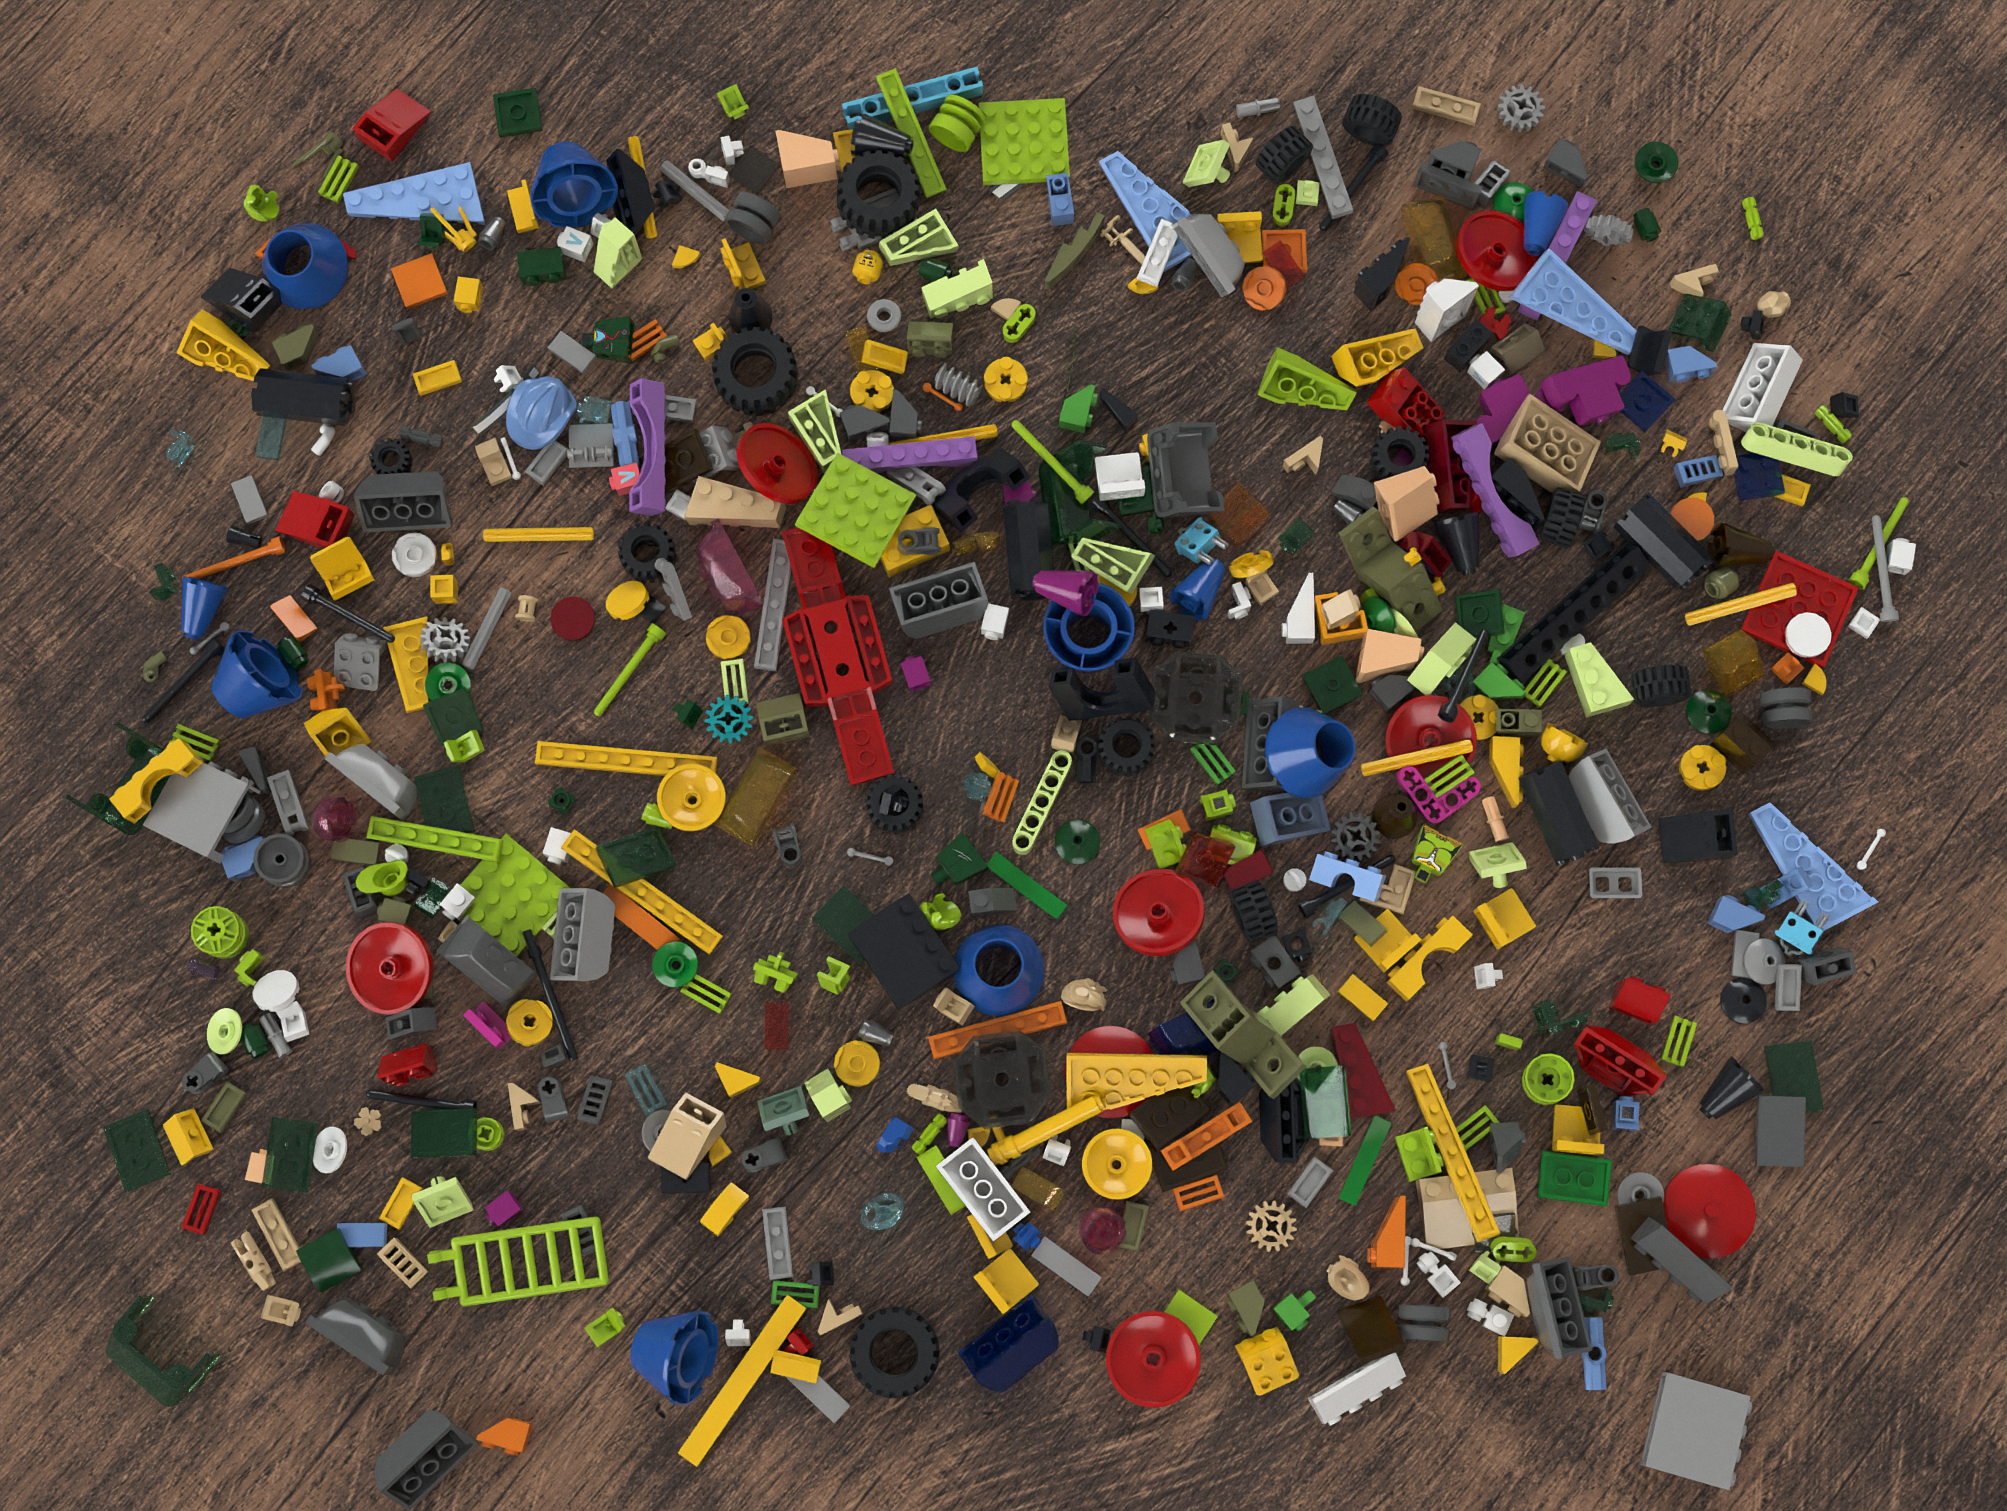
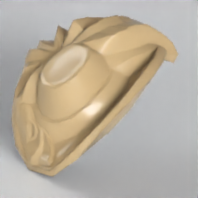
[1061,978,1107,1011]
[1326,1255,1370,1301]

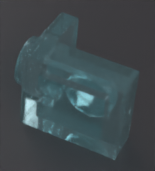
[576,396,611,424]
[165,429,195,467]

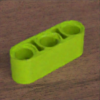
[916,1145,966,1215]

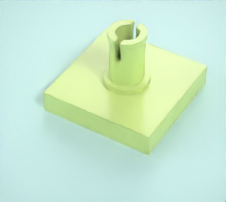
[1183,139,1230,187]
[1469,842,1527,888]
[412,1177,473,1228]

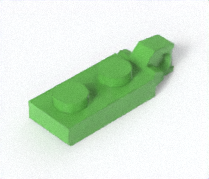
[1487,604,1525,665]

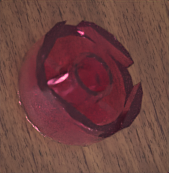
[312,797,356,843]
[1079,1206,1127,1255]

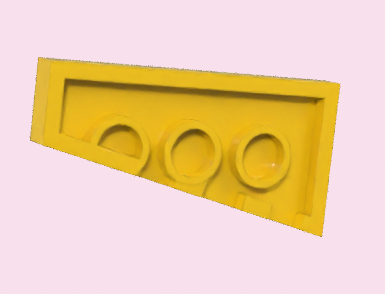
[383,617,429,713]

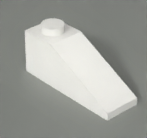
[1282,573,1315,644]

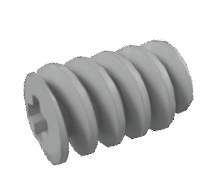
[934,362,983,407]

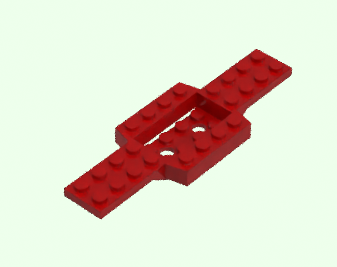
[782,527,895,786]

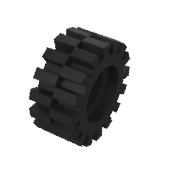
[369,438,413,475]

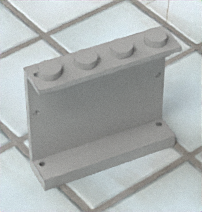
[143,756,261,864]
[1640,1372,1752,1490]

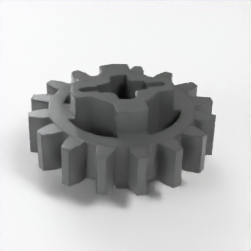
[1330,813,1380,862]

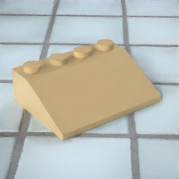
[1494,394,1601,493]
[1416,1168,1519,1251]

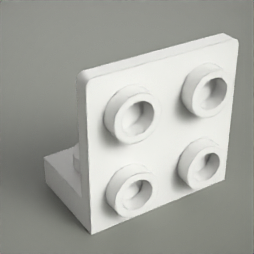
[1095,452,1145,501]

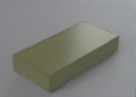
[330,837,381,865]
[1338,901,1387,947]
[201,1081,248,1133]
[1115,1201,1149,1252]

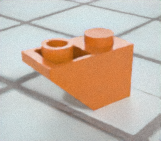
[476,1417,534,1456]

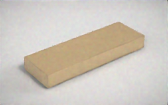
[1412,86,1481,126]
[252,1198,301,1271]

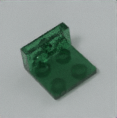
[1668,294,1732,352]
[1532,999,1593,1035]

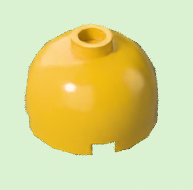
[1541,723,1588,763]

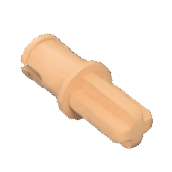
[1482,796,1509,842]

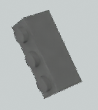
[1428,141,1482,181]

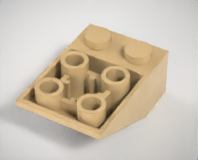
[648,1092,726,1180]

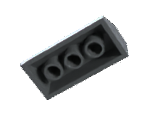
[1242,696,1300,792]
[1631,1217,1732,1304]

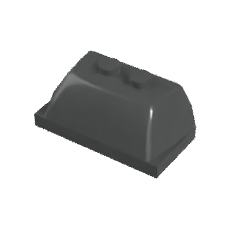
[354,471,453,533]
[889,562,988,639]
[436,916,537,1008]
[1526,1257,1592,1359]
[305,1298,405,1375]
[374,1410,479,1511]

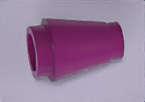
[947,1112,970,1147]

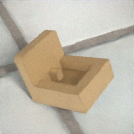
[1245,570,1279,605]
[933,987,975,1026]
[261,1295,301,1326]

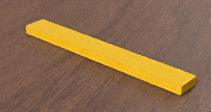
[535,741,718,776]
[561,829,723,955]
[1406,1064,1500,1242]
[678,1295,807,1467]

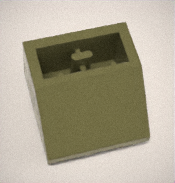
[907,321,953,358]
[756,693,810,747]

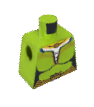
[1411,825,1463,883]

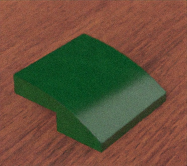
[296,1228,362,1293]

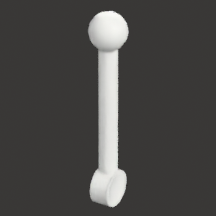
[806,386,843,417]
[501,437,521,480]
[1856,829,1886,870]
[1400,1236,1412,1286]
[1411,1238,1457,1261]

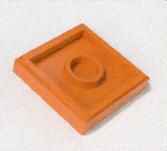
[1261,229,1307,274]
[391,253,448,310]

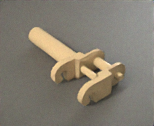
[1100,215,1146,265]

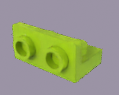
[1144,819,1190,869]
[1204,824,1257,865]

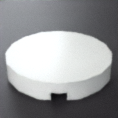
[392,532,437,577]
[1785,612,1831,658]
[253,970,300,1012]

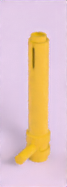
[987,1095,1106,1166]

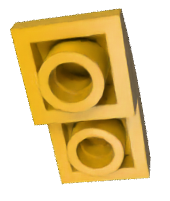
[700,1182,749,1236]

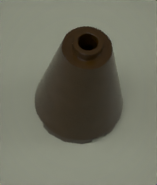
[1708,523,1774,567]
[1372,794,1417,839]

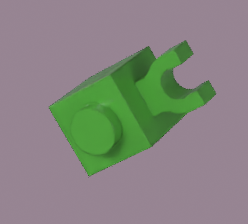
[1272,1290,1316,1331]

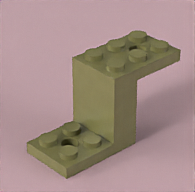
[1338,507,1443,632]
[1180,970,1307,1099]

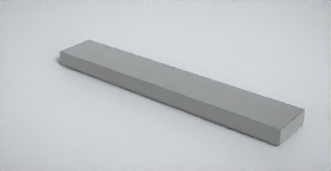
[754,538,792,672]

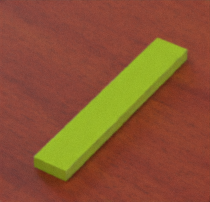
[876,68,947,199]
[366,816,503,863]

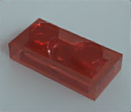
[1262,241,1305,289]
[765,1003,789,1050]

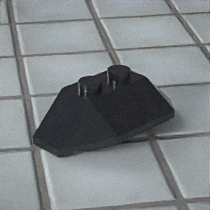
[606,149,655,234]
[1259,1068,1308,1163]

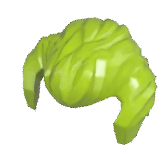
[244,185,280,222]
[919,893,961,930]

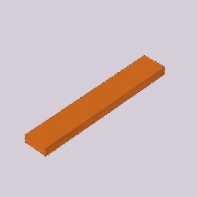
[928,1001,1067,1060]

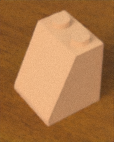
[776,130,840,188]
[1374,466,1439,541]
[1355,629,1424,683]

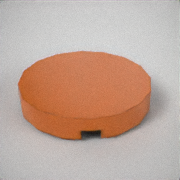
[1395,263,1439,305]
[1242,266,1287,311]
[1670,497,1714,541]

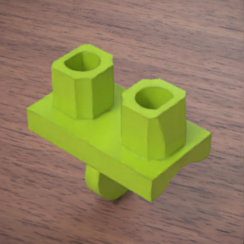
[753,952,798,993]

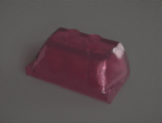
[696,519,763,614]

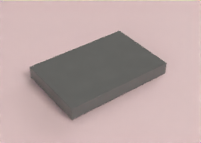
[1413,162,1483,210]
[1755,1095,1806,1167]

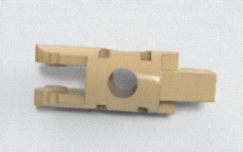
[906,1083,966,1114]
[231,1231,276,1291]

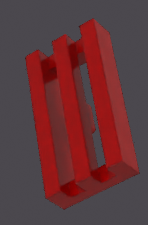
[181,1183,221,1235]

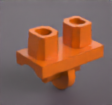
[307,669,345,711]

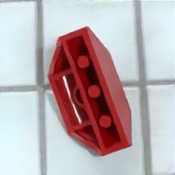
[1574,1025,1667,1096]

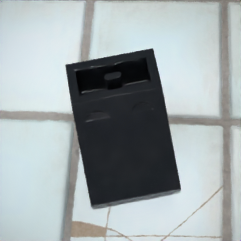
[1353,237,1410,311]
[201,268,282,333]
[1491,458,1544,533]
[1658,810,1738,864]

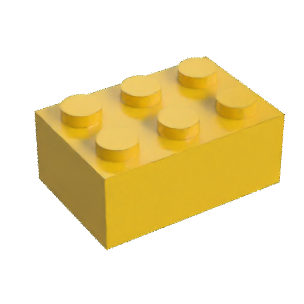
[880,505,950,577]

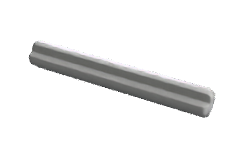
[660,161,729,221]
[462,587,511,670]

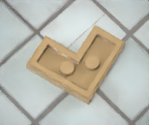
[1359,864,1417,915]

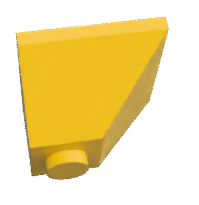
[304,708,372,767]

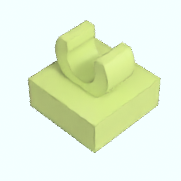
[1295,180,1320,206]
[1469,1251,1502,1284]

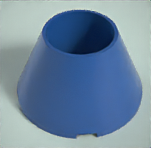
[530,141,618,228]
[262,223,348,310]
[1043,583,1134,672]
[211,630,303,719]
[1265,707,1355,798]
[953,924,1044,1016]
[630,1311,718,1406]

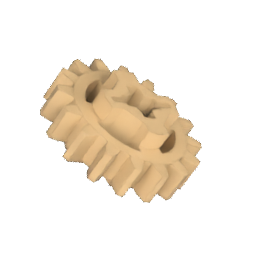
[1245,1201,1297,1252]

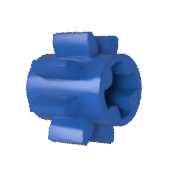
[1013,1221,1042,1251]

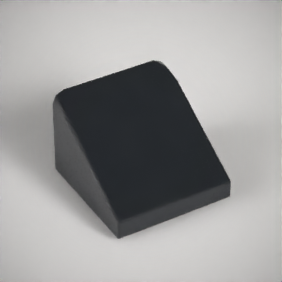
[1830,392,1859,418]
[639,594,667,624]

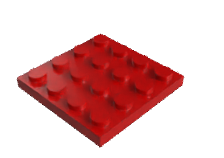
[1740,551,1859,668]

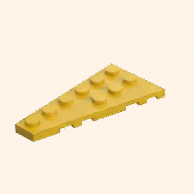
[1067,1053,1207,1110]

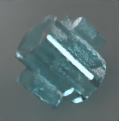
[963,772,991,800]

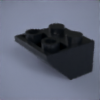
[1216,1052,1255,1107]

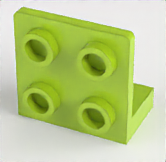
[1394,1127,1444,1182]

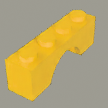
[109,738,204,824]
[1386,916,1473,1002]

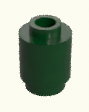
[1633,208,1661,242]
[919,258,953,282]
[277,637,309,671]
[240,1023,270,1059]

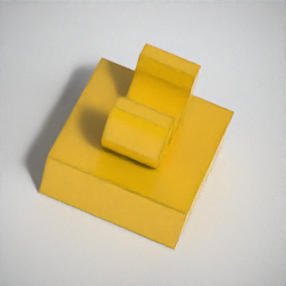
[1661,429,1687,457]

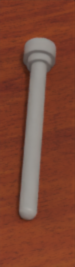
[1872,515,1899,622]

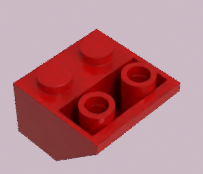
[1609,976,1671,1025]

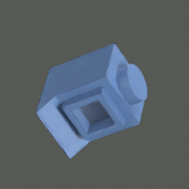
[1611,1096,1640,1132]

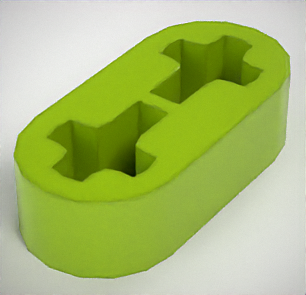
[1272,184,1295,226]
[1003,304,1035,343]
[1490,1237,1537,1262]

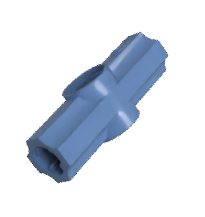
[611,401,640,467]
[1581,1317,1607,1390]

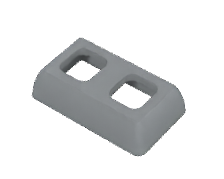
[1589,868,1642,898]

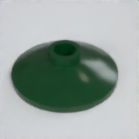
[1635,142,1679,183]
[1686,689,1732,734]
[1055,819,1100,865]

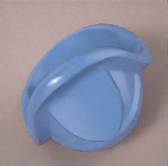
[506,376,577,450]

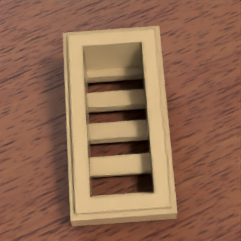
[377,1238,428,1288]

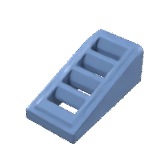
[1673,455,1723,488]

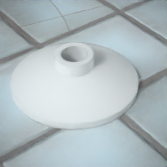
[312,1127,347,1173]

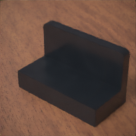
[1627,325,1672,376]

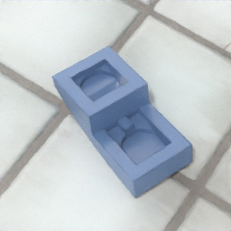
[1759,866,1813,909]
[337,1223,387,1247]

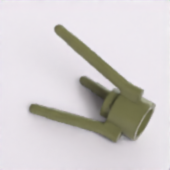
[292,132,343,178]

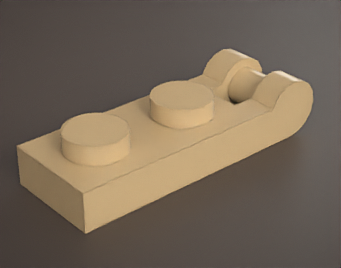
[1708,410,1738,476]

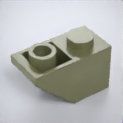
[272,324,319,371]
[1495,709,1542,737]
[1226,1280,1265,1336]

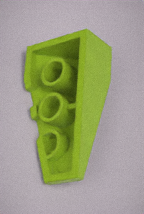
[1258,347,1357,410]

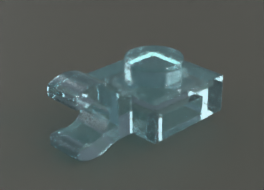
[1312,897,1348,936]

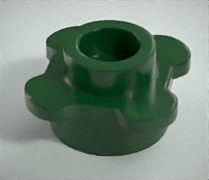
[225,320,249,339]
[1148,512,1165,536]
[548,788,575,814]
[1213,959,1239,986]

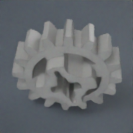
[1497,84,1545,133]
[1584,215,1634,246]
[420,617,470,663]

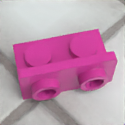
[463,1002,511,1050]

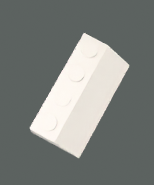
[1415,279,1479,342]
[1722,343,1803,432]
[936,1138,1030,1241]
[1308,1353,1406,1426]

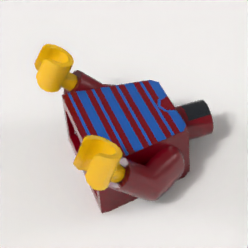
[1397,530,1452,596]

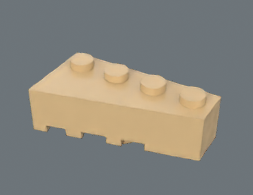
[685,476,787,528]

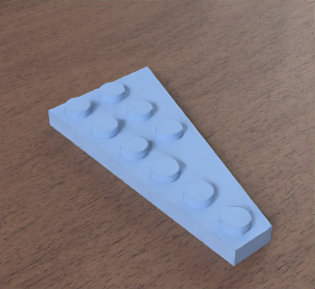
[1099,151,1192,272]
[343,162,486,225]
[1509,249,1637,355]
[1748,803,1878,931]

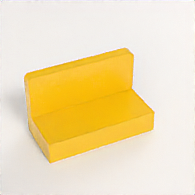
[507,179,539,233]
[163,1108,213,1166]
[967,1214,1013,1259]

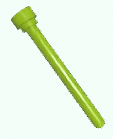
[1012,420,1094,504]
[1848,497,1909,590]
[594,623,666,716]

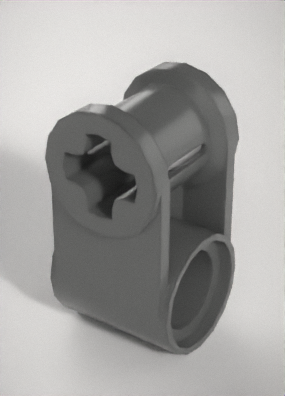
[1578,490,1608,535]
[898,527,941,555]
[772,822,803,869]
[182,1052,229,1095]
[538,1077,570,1123]
[742,1137,788,1173]
[1572,1265,1619,1291]

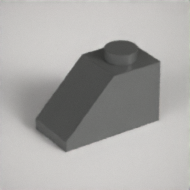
[1543,138,1587,188]
[890,389,922,440]
[839,405,890,443]
[1331,474,1377,513]
[1369,675,1417,713]
[968,888,1017,917]
[1169,938,1205,987]
[386,1007,437,1040]
[1489,1122,1525,1173]

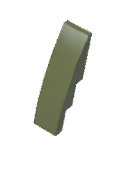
[1045,212,1105,290]

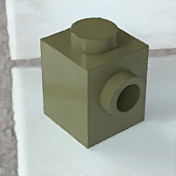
[377,896,416,927]

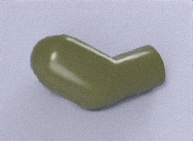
[651,334,679,363]
[143,651,168,683]

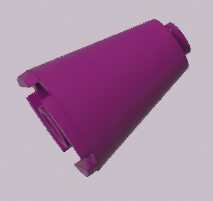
[1033,570,1099,616]

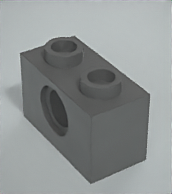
[1250,935,1301,991]
[1798,946,1857,985]

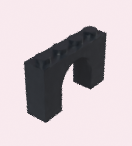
[931,444,1030,532]
[1049,657,1156,721]

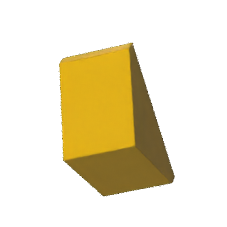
[715,1062,762,1098]
[1498,1336,1539,1374]

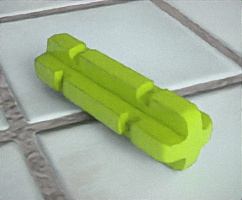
[1742,197,1764,240]
[1815,405,1852,443]
[912,1114,948,1155]

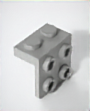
[693,426,741,484]
[334,633,387,691]

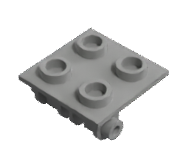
[567,423,614,468]

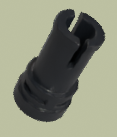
[226,525,262,549]

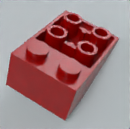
[352,88,432,162]
[1366,367,1446,444]
[275,491,355,549]
[377,1043,438,1087]

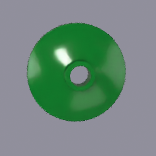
[1493,182,1533,223]
[1362,596,1395,633]
[425,663,471,701]
[652,942,698,988]

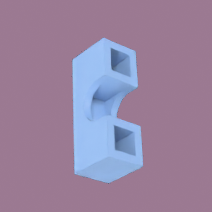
[1309,851,1386,902]

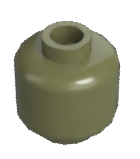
[1705,567,1739,599]

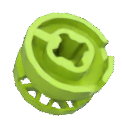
[469,1117,505,1151]

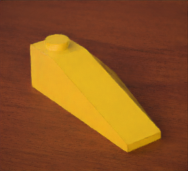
[177,309,270,381]
[1331,328,1424,387]

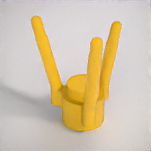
[430,207,477,252]

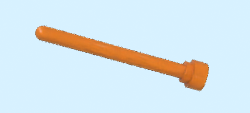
[182,536,287,579]

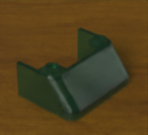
[1038,440,1120,545]
[66,721,171,835]
[106,1295,220,1407]

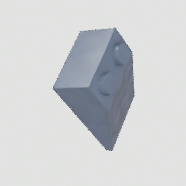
[1250,793,1331,847]

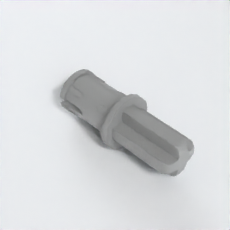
[1236,98,1280,118]
[259,1013,293,1058]

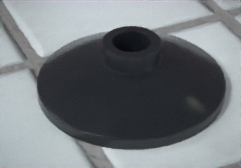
[1720,978,1767,1024]

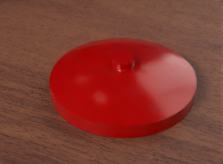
[1455,211,1540,292]
[737,423,818,504]
[1385,694,1477,784]
[1113,869,1205,956]
[346,922,433,1015]
[1065,1026,1154,1119]
[1663,1164,1756,1259]
[1106,1311,1201,1408]

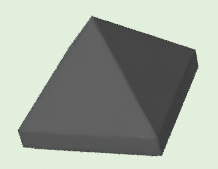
[540,1044,565,1068]

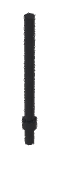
[522,929,579,1062]

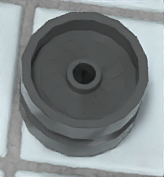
[724,192,781,245]
[1760,688,1814,729]
[222,791,265,844]
[253,833,311,888]
[1397,1303,1451,1342]

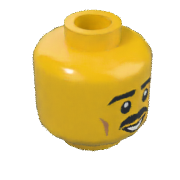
[852,250,883,284]

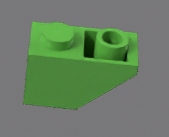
[1059,385,1098,433]
[1473,662,1526,700]

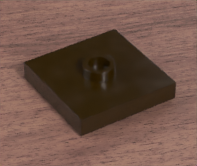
[1577,1084,1608,1135]

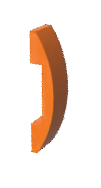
[603,884,681,951]
[1161,1102,1252,1171]

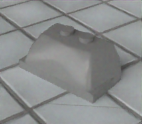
[1171,214,1245,297]
[324,744,418,822]
[1568,749,1652,843]
[550,888,615,982]

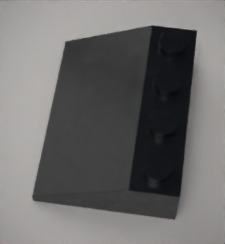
[847,893,960,1010]

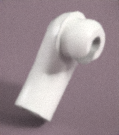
[311,424,335,456]

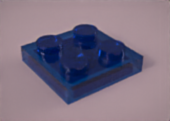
[1620,371,1676,433]
[1734,453,1785,501]

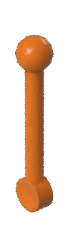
[923,383,963,411]

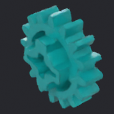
[704,695,754,744]

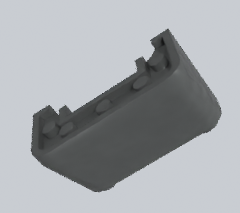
[1147,422,1225,517]

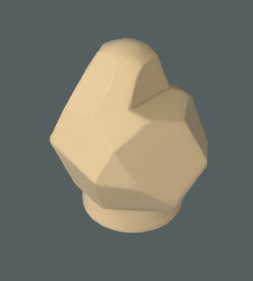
[1757,291,1791,318]

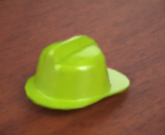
[356,860,409,896]

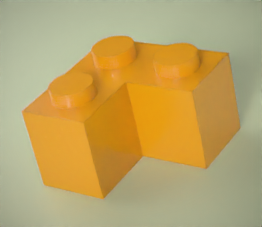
[1314,592,1368,645]

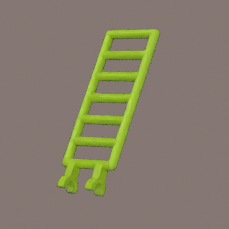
[427,1217,609,1306]

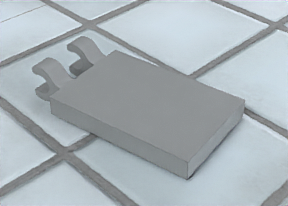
[830,188,917,252]

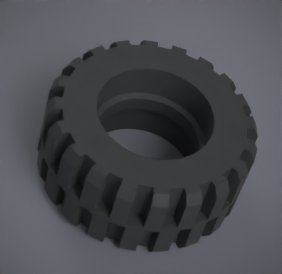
[837,150,920,239]
[712,327,798,416]
[849,1307,940,1399]

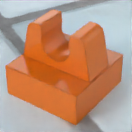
[1771,652,1804,685]

